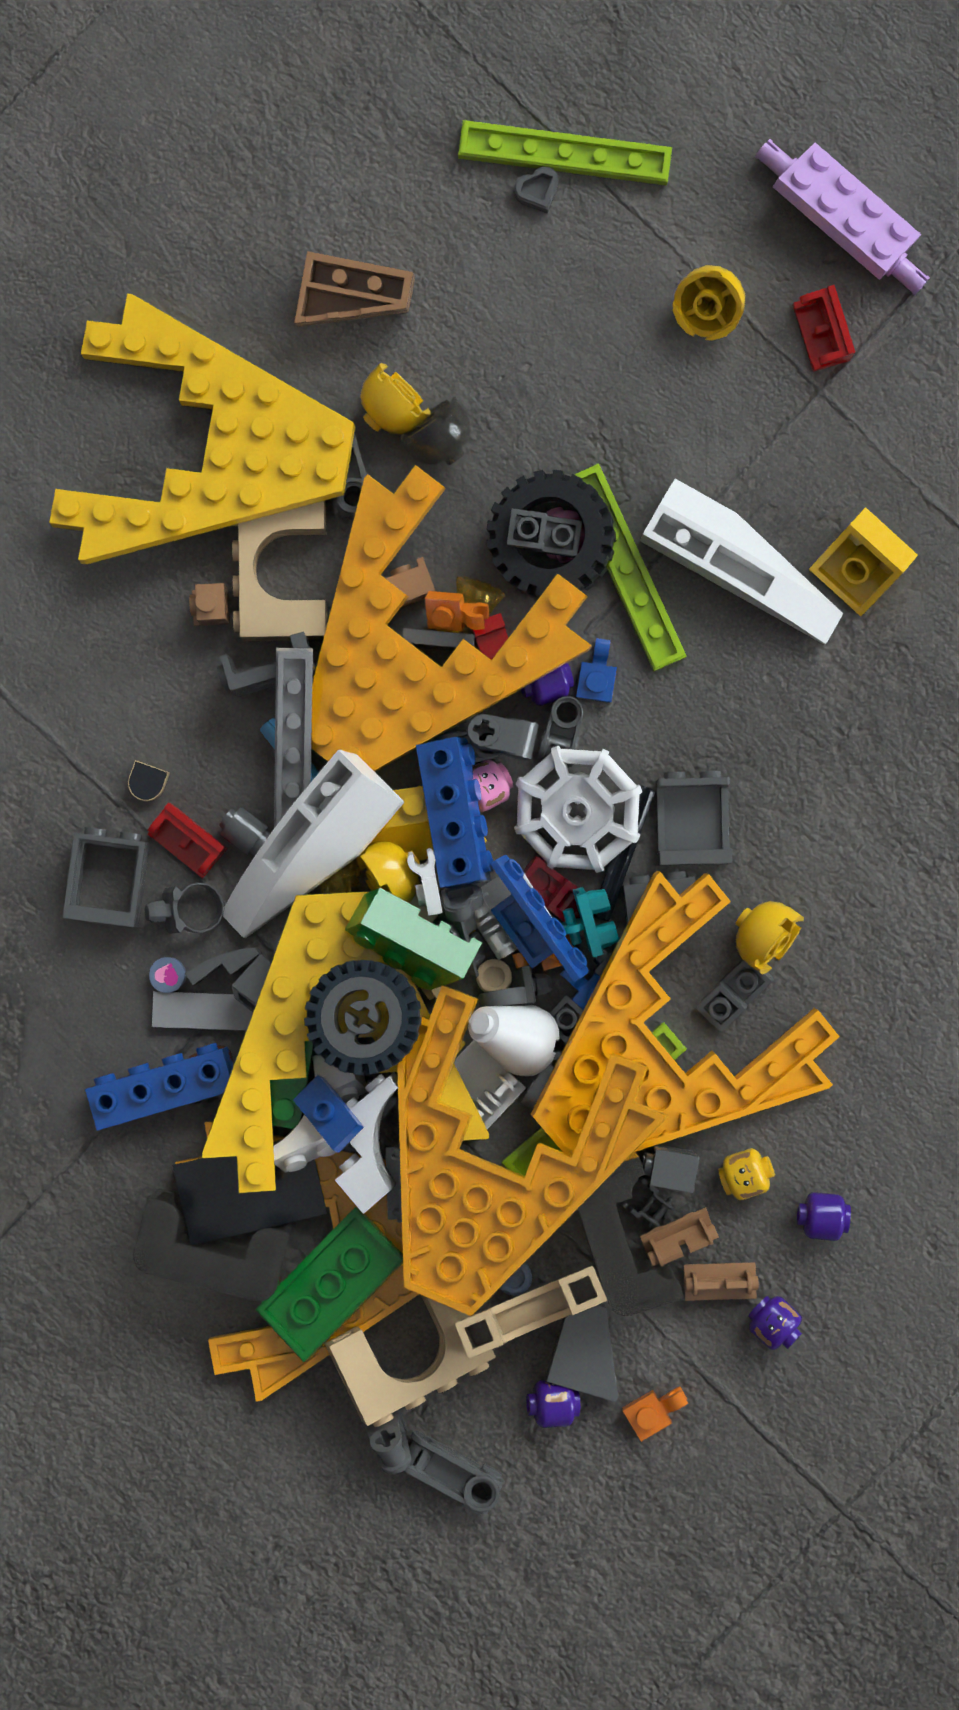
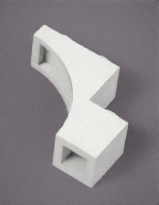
[273,1055,368,1173]
[335,1072,398,1214]

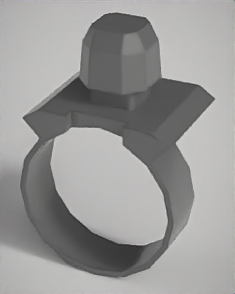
[144,883,224,934]
[478,966,553,1007]

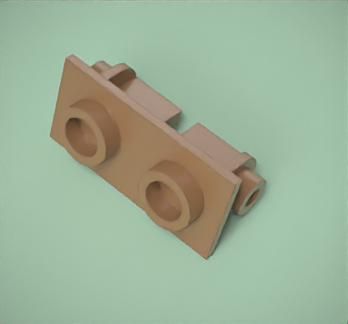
[640,1207,719,1267]
[684,1262,759,1301]

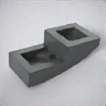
[185,948,262,985]

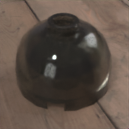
[399,397,471,465]

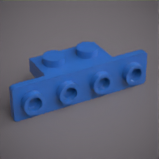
[491,855,589,982]

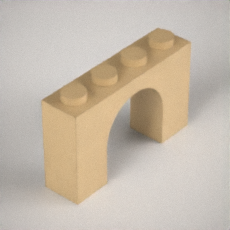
[232,500,328,641]
[455,1265,607,1359]
[325,1295,496,1427]

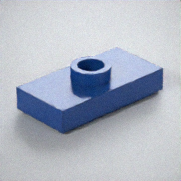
[293,1075,364,1153]

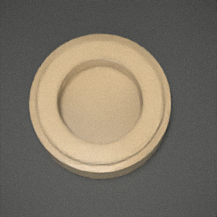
[476,959,512,992]

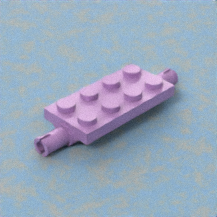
[755,139,930,296]

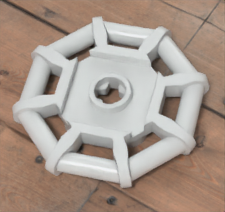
[514,746,642,873]

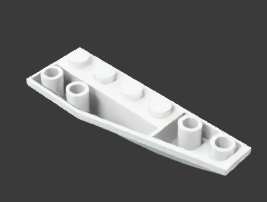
[640,479,843,645]
[223,750,404,938]

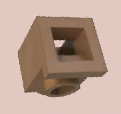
[386,557,435,609]
[189,583,230,626]

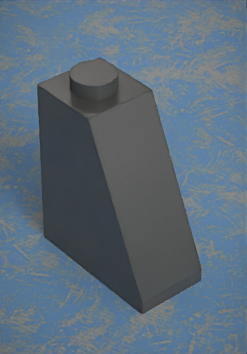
[546,1303,618,1402]

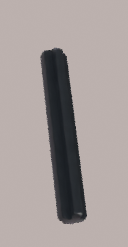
[593,785,655,921]

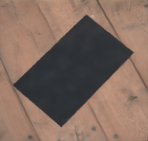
[172,1139,327,1246]

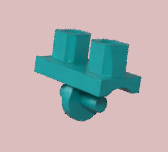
[561,887,619,957]

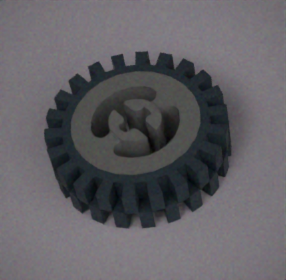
[304,960,422,1075]

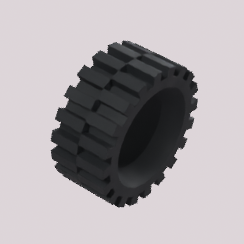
[486,470,616,599]

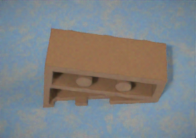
[294,251,415,327]

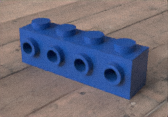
[416,737,493,888]
[85,1043,234,1131]

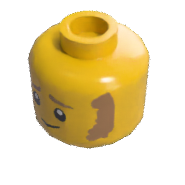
[719,1148,775,1200]

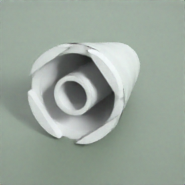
[468,1005,559,1076]

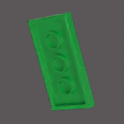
[255,1207,403,1362]

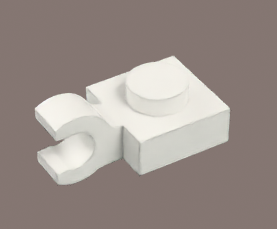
[407,848,443,916]

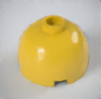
[672,265,745,341]
[360,363,430,434]
[356,841,420,903]
[736,901,804,974]

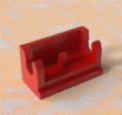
[792,285,855,372]
[147,802,228,879]

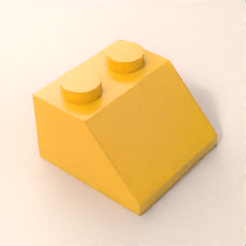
[809,507,918,617]
[369,786,434,861]

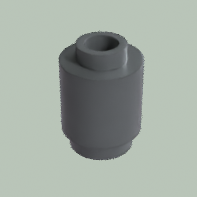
[219,807,271,857]

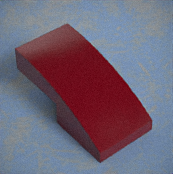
[523,855,580,922]

